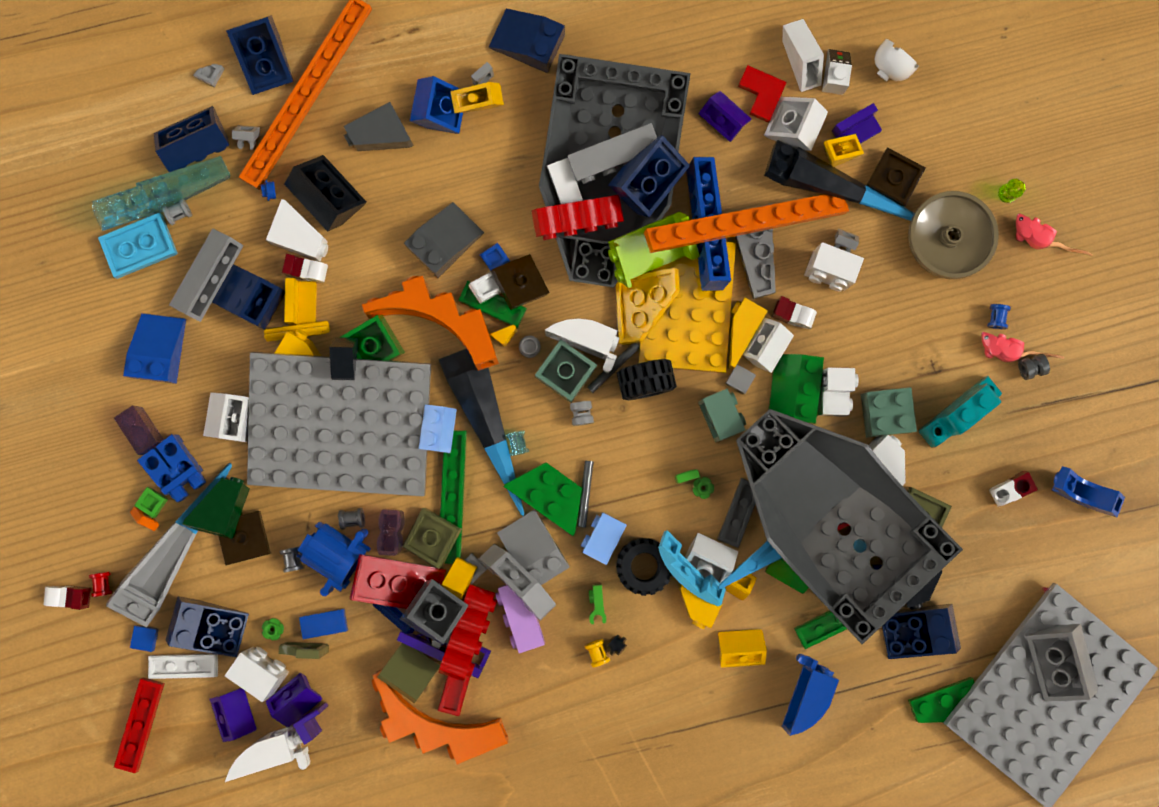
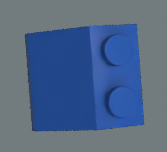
[410,76,463,134]

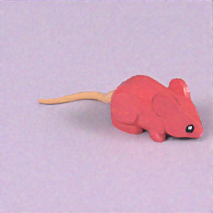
[1016,214,1093,256]
[981,332,1065,362]

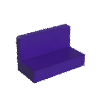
[698,91,751,142]
[832,103,882,144]
[266,672,322,727]
[210,688,257,742]
[293,703,328,745]

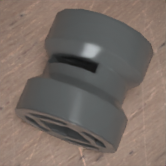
[1018,354,1050,380]

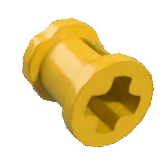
[584,639,611,668]

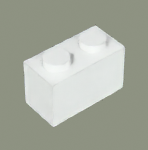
[743,318,794,373]

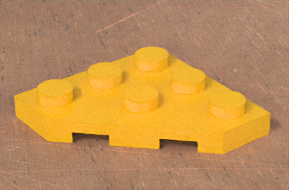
[616,268,680,345]

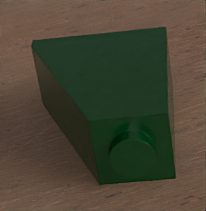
[183,477,250,539]

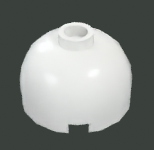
[874,39,919,82]

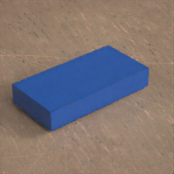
[299,608,348,639]

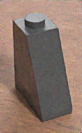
[344,102,413,151]

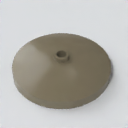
[908,191,999,279]

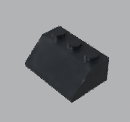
[284,155,367,232]

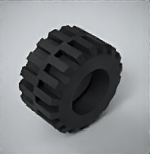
[617,359,677,401]
[616,538,672,596]

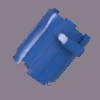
[296,522,371,596]

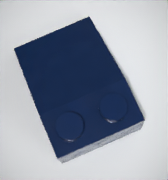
[489,8,565,73]
[226,15,293,95]
[609,135,690,217]

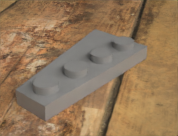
[735,203,775,299]

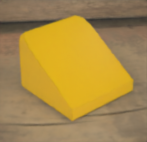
[490,325,517,347]
[725,566,757,601]

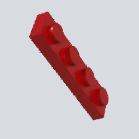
[113,677,165,773]

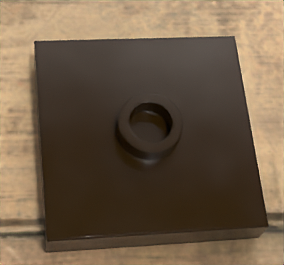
[866,147,926,207]
[491,254,550,310]
[219,511,271,566]

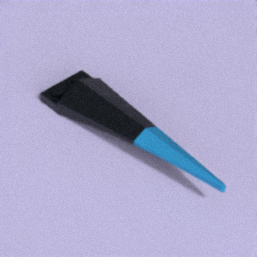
[764,140,914,221]
[439,348,524,516]

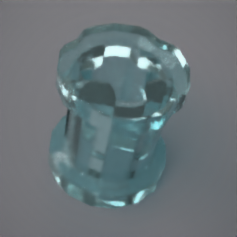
[506,430,530,456]

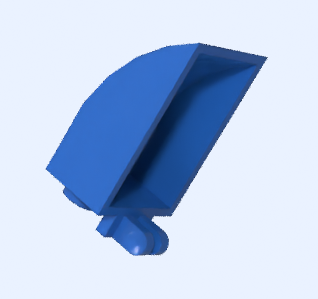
[781,653,839,736]

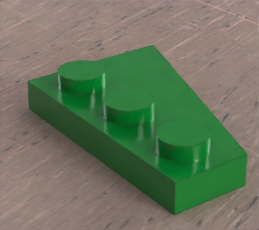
[908,677,975,723]

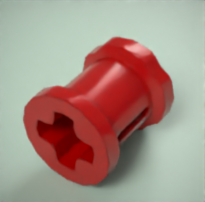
[89,572,113,597]

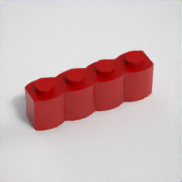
[531,195,624,240]
[439,584,497,682]

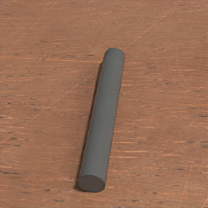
[587,343,640,393]
[577,461,594,528]

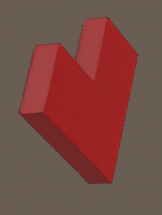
[738,65,787,123]

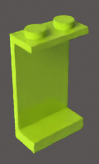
[608,211,700,288]

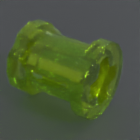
[998,179,1025,203]

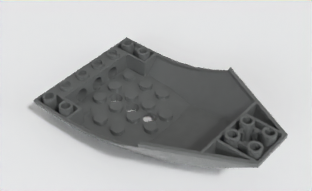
[539,54,691,287]
[736,409,963,644]

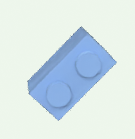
[419,404,457,453]
[581,512,627,565]

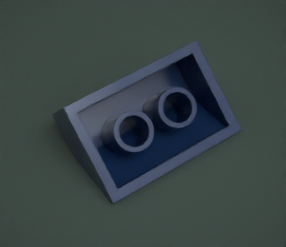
[154,106,229,173]

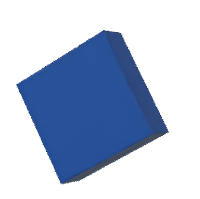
[480,243,510,271]
[130,625,159,652]

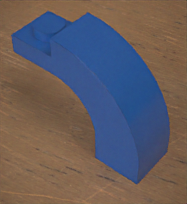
[1052,466,1125,518]

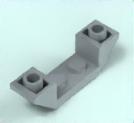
[478,544,556,621]

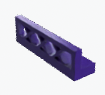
[397,624,491,678]

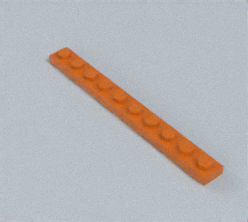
[239,0,372,190]
[644,194,849,253]

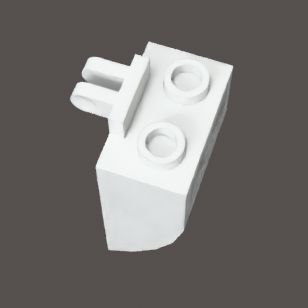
[545,319,619,373]
[225,726,310,782]

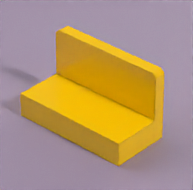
[284,278,317,325]
[718,629,767,668]

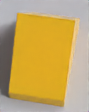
[824,134,864,167]
[442,557,477,601]

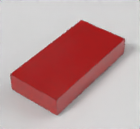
[438,676,470,717]

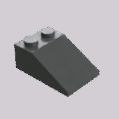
[404,202,484,278]

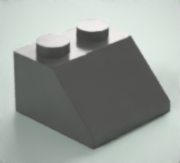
[400,579,469,644]

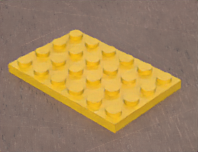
[638,242,736,373]

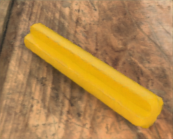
[264,321,330,342]

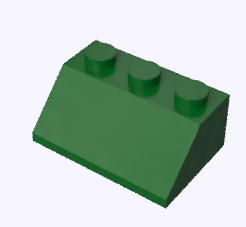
[768,354,824,424]

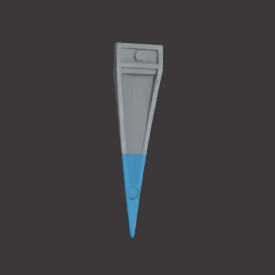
[106,463,232,628]

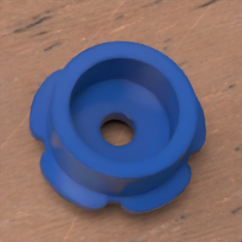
[261,179,276,201]

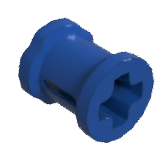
[987,304,1011,330]

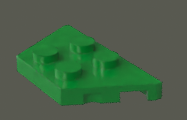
[503,462,582,536]

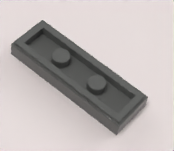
[717,478,755,548]

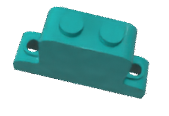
[918,376,1002,448]

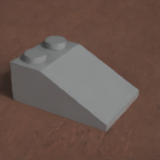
[497,509,570,585]

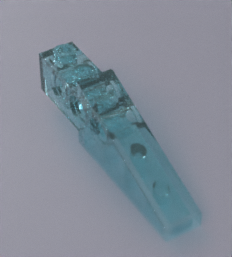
[92,156,230,231]

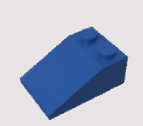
[123,314,186,384]

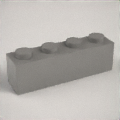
[567,123,657,184]
[169,228,244,322]

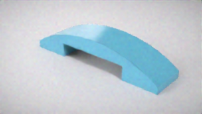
[658,530,726,606]

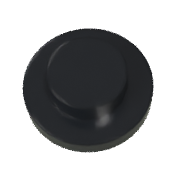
[607,635,627,656]

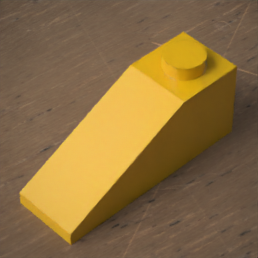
[728,298,768,370]
[275,329,321,356]

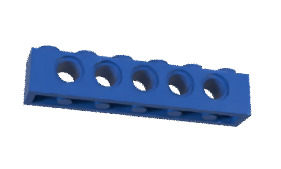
[686,157,731,291]

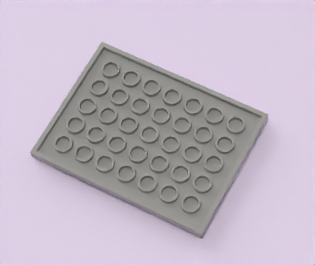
[247,352,431,496]
[943,583,1158,807]

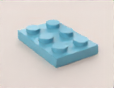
[98,213,178,279]

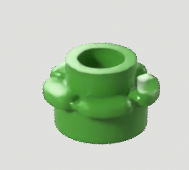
[692,477,714,499]
[262,618,284,641]

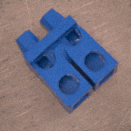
[137,434,206,502]

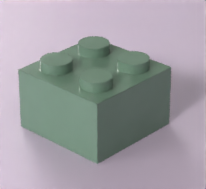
[535,339,597,403]
[861,387,917,438]
[698,388,746,442]

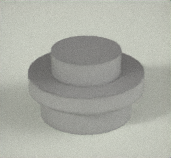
[519,336,541,358]

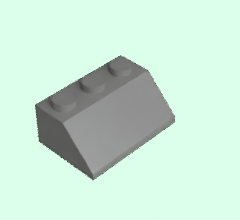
[1026,624,1099,701]

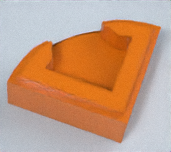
[130,506,159,531]

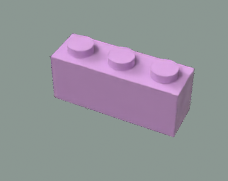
[496,585,545,653]

